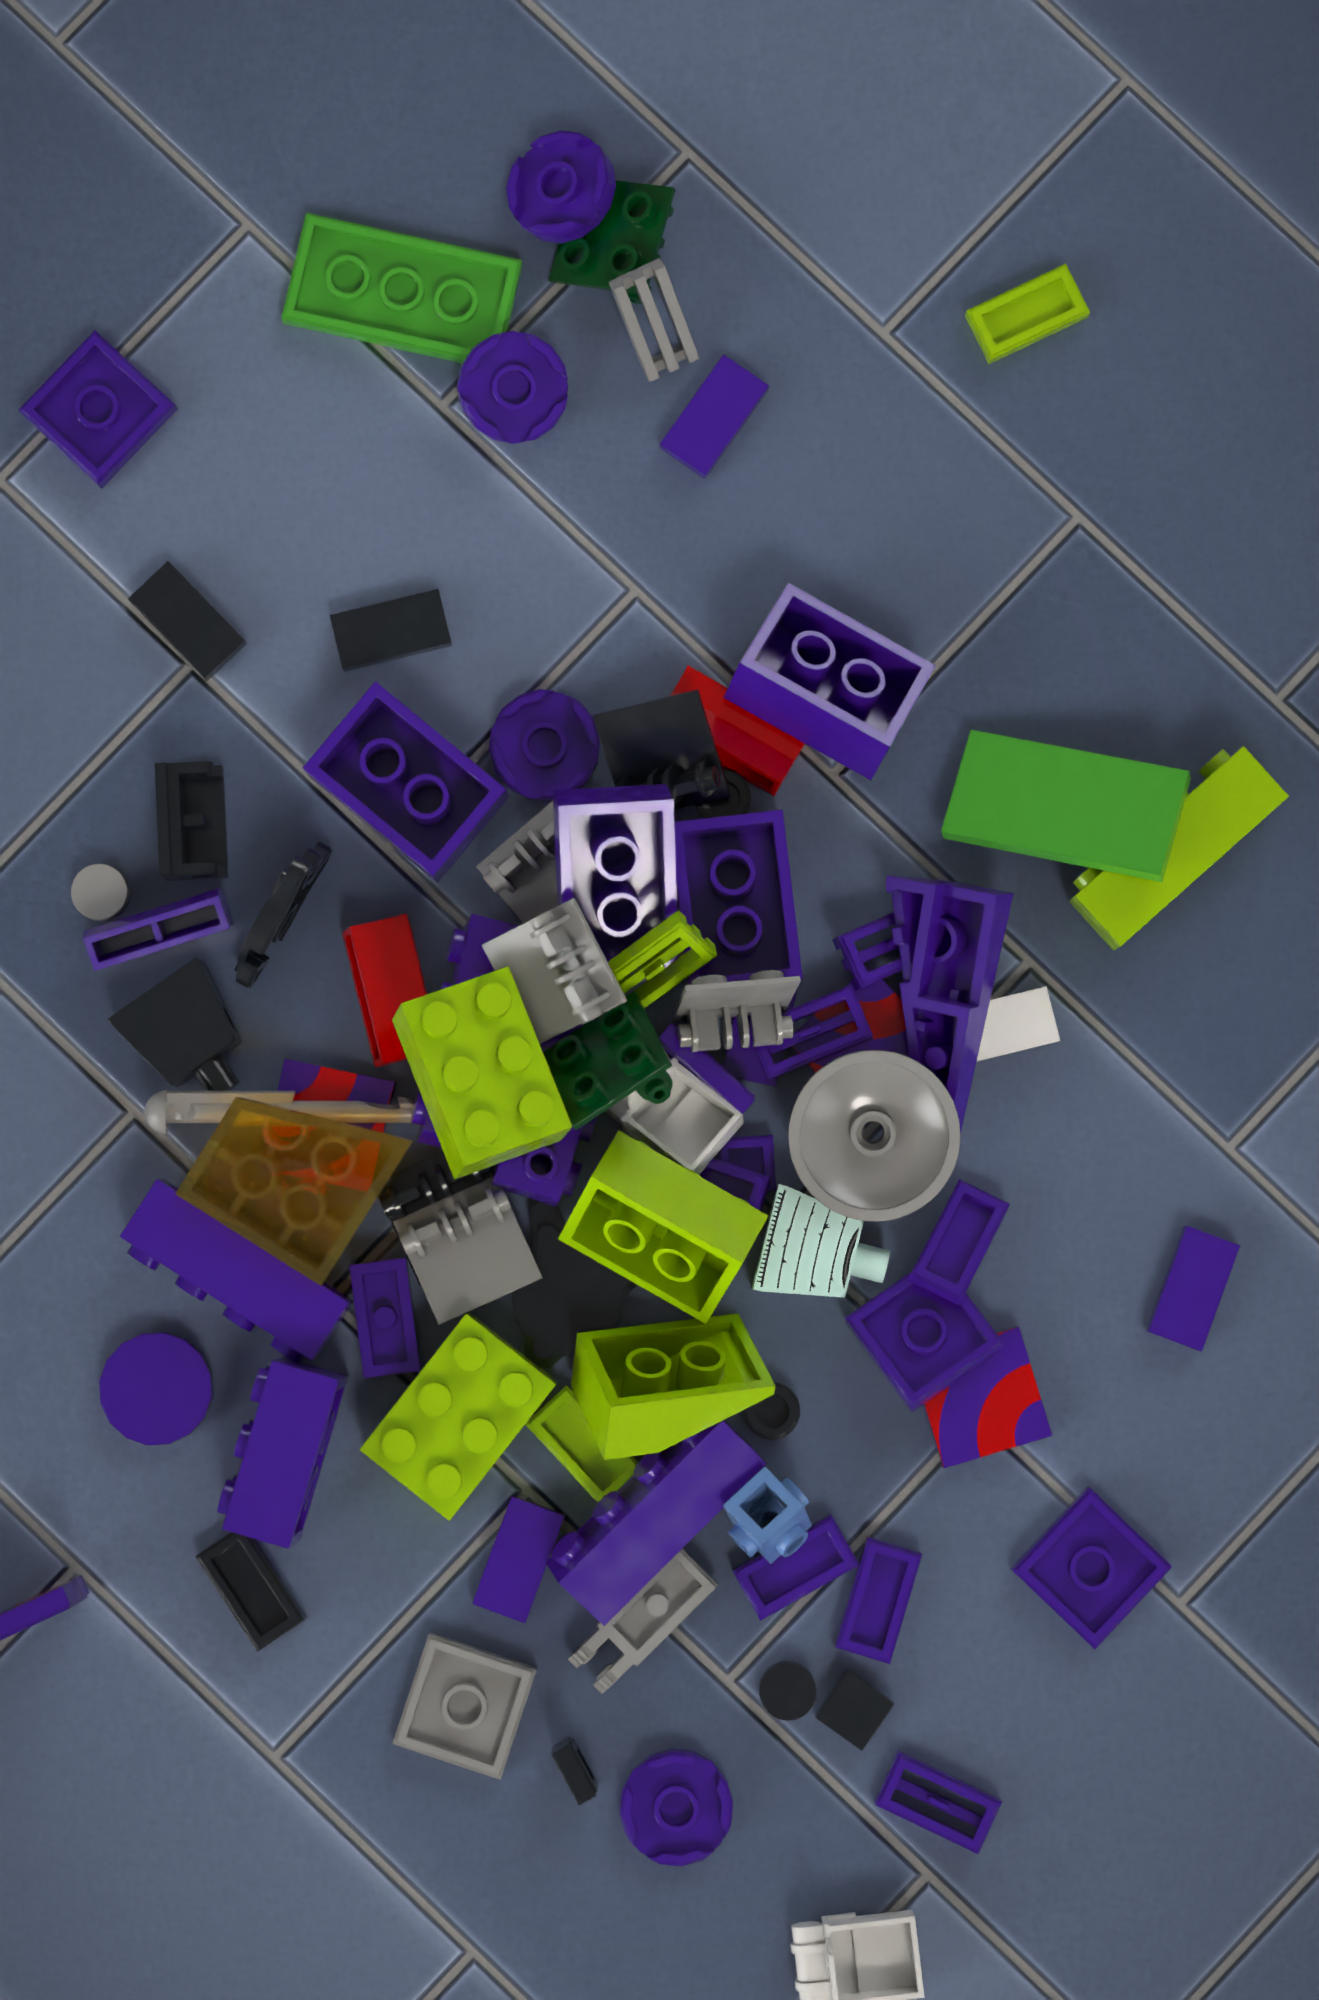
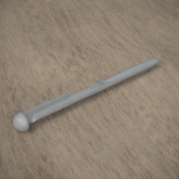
[145,1090,415,1134]

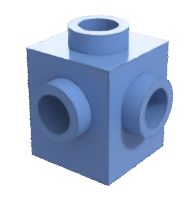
[723,1467,812,1564]

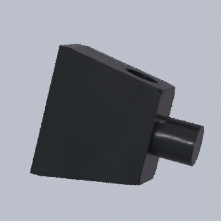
[107,957,242,1091]

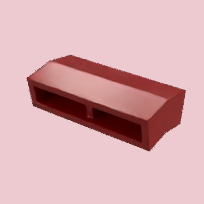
[670,665,805,797]
[342,914,428,1068]

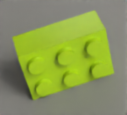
[392,966,572,1180]
[558,1130,768,1324]
[359,1312,558,1521]

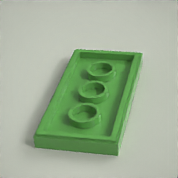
[281,213,523,363]
[941,730,1191,882]

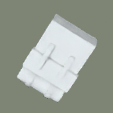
[604,1057,744,1175]
[790,1910,925,2000]

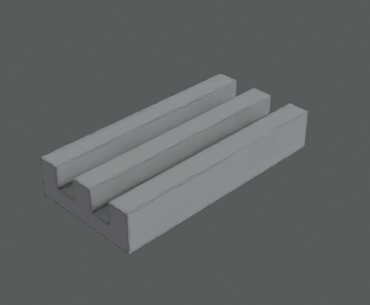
[608,258,700,382]

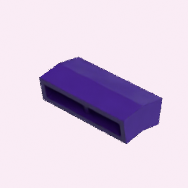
[82,888,234,971]

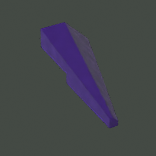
[885,875,1014,1134]

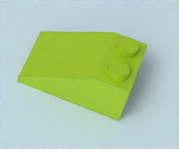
[571,1313,775,1460]

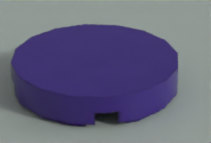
[506,130,616,244]
[457,331,568,444]
[489,689,601,802]
[99,1332,214,1445]
[620,1749,733,1867]

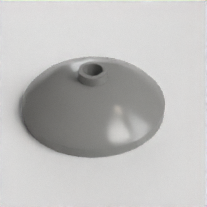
[788,1050,960,1222]

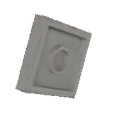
[392,1632,537,1780]

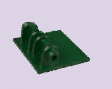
[548,180,676,304]
[543,990,673,1130]

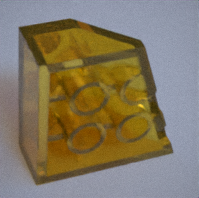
[175,1096,413,1286]

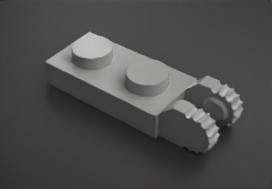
[568,1548,718,1694]

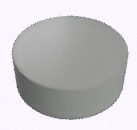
[71,864,130,921]

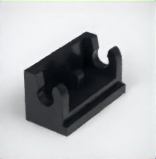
[155,761,229,881]

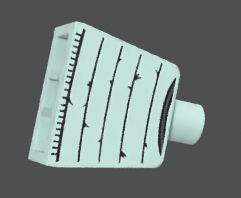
[751,1184,890,1298]

